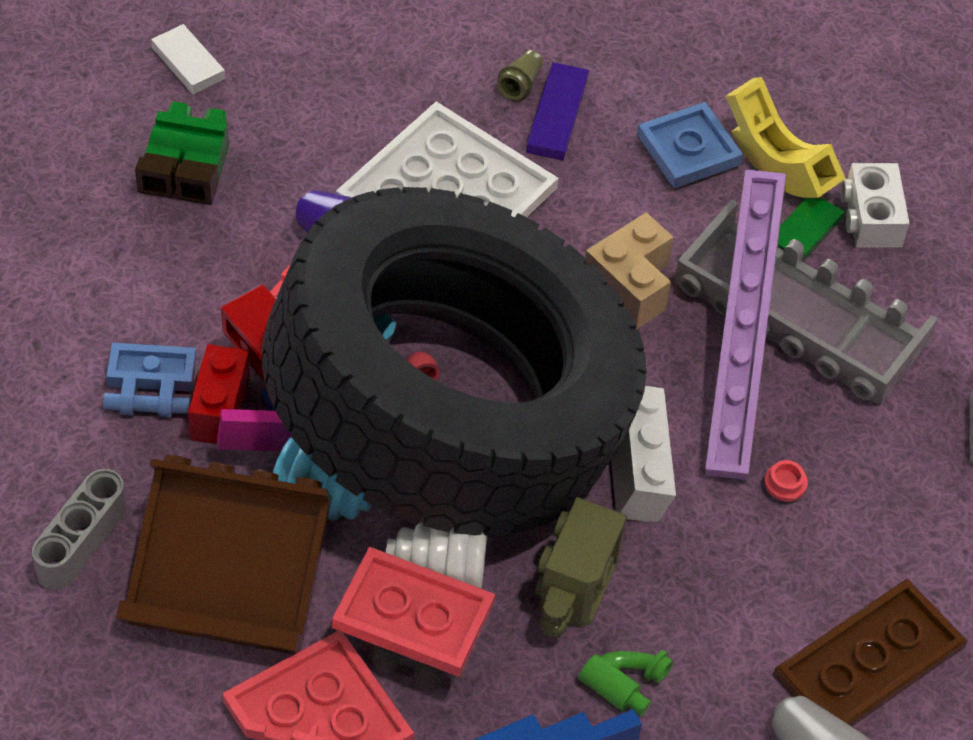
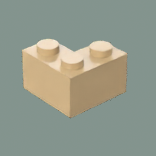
[585,212,673,330]

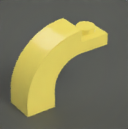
[726,77,846,198]

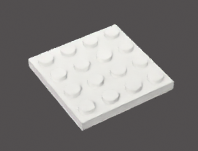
[336,102,559,217]

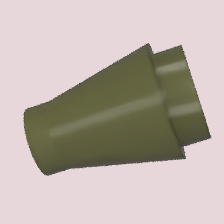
[497,50,543,101]

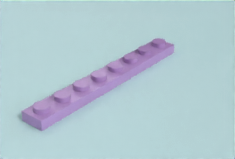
[705,170,786,480]

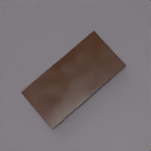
[773,578,968,727]

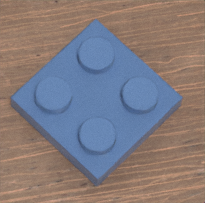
[637,102,743,188]

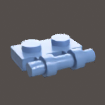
[103,343,197,418]

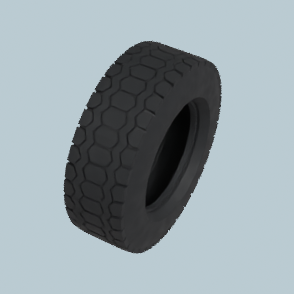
[261,187,647,536]

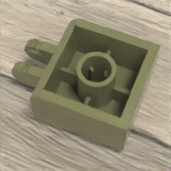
[535,497,627,639]

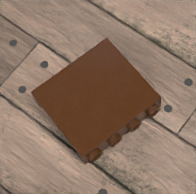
[116,454,332,655]

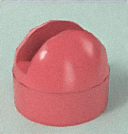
[406,352,440,381]

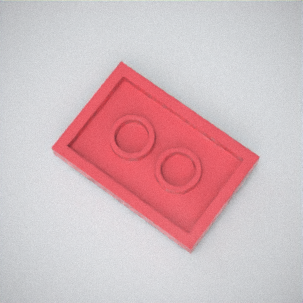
[332,547,495,677]

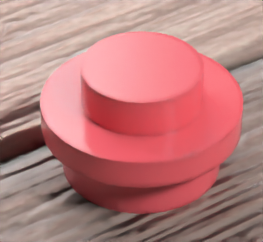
[764,460,808,502]

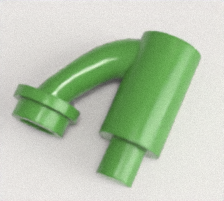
[578,650,674,717]

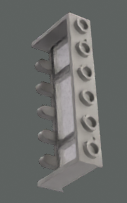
[675,199,938,406]

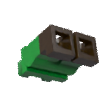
[135,101,229,205]

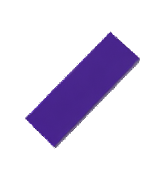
[526,62,589,161]

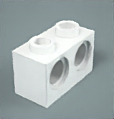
[840,163,910,247]

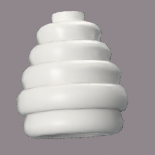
[386,522,487,589]

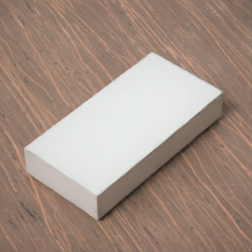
[151,24,225,94]

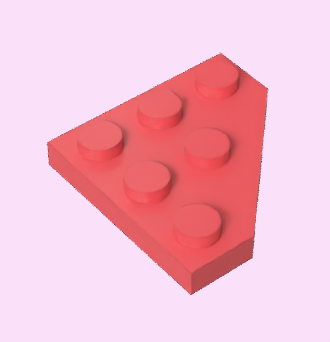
[222,631,414,740]

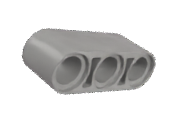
[32,469,126,589]

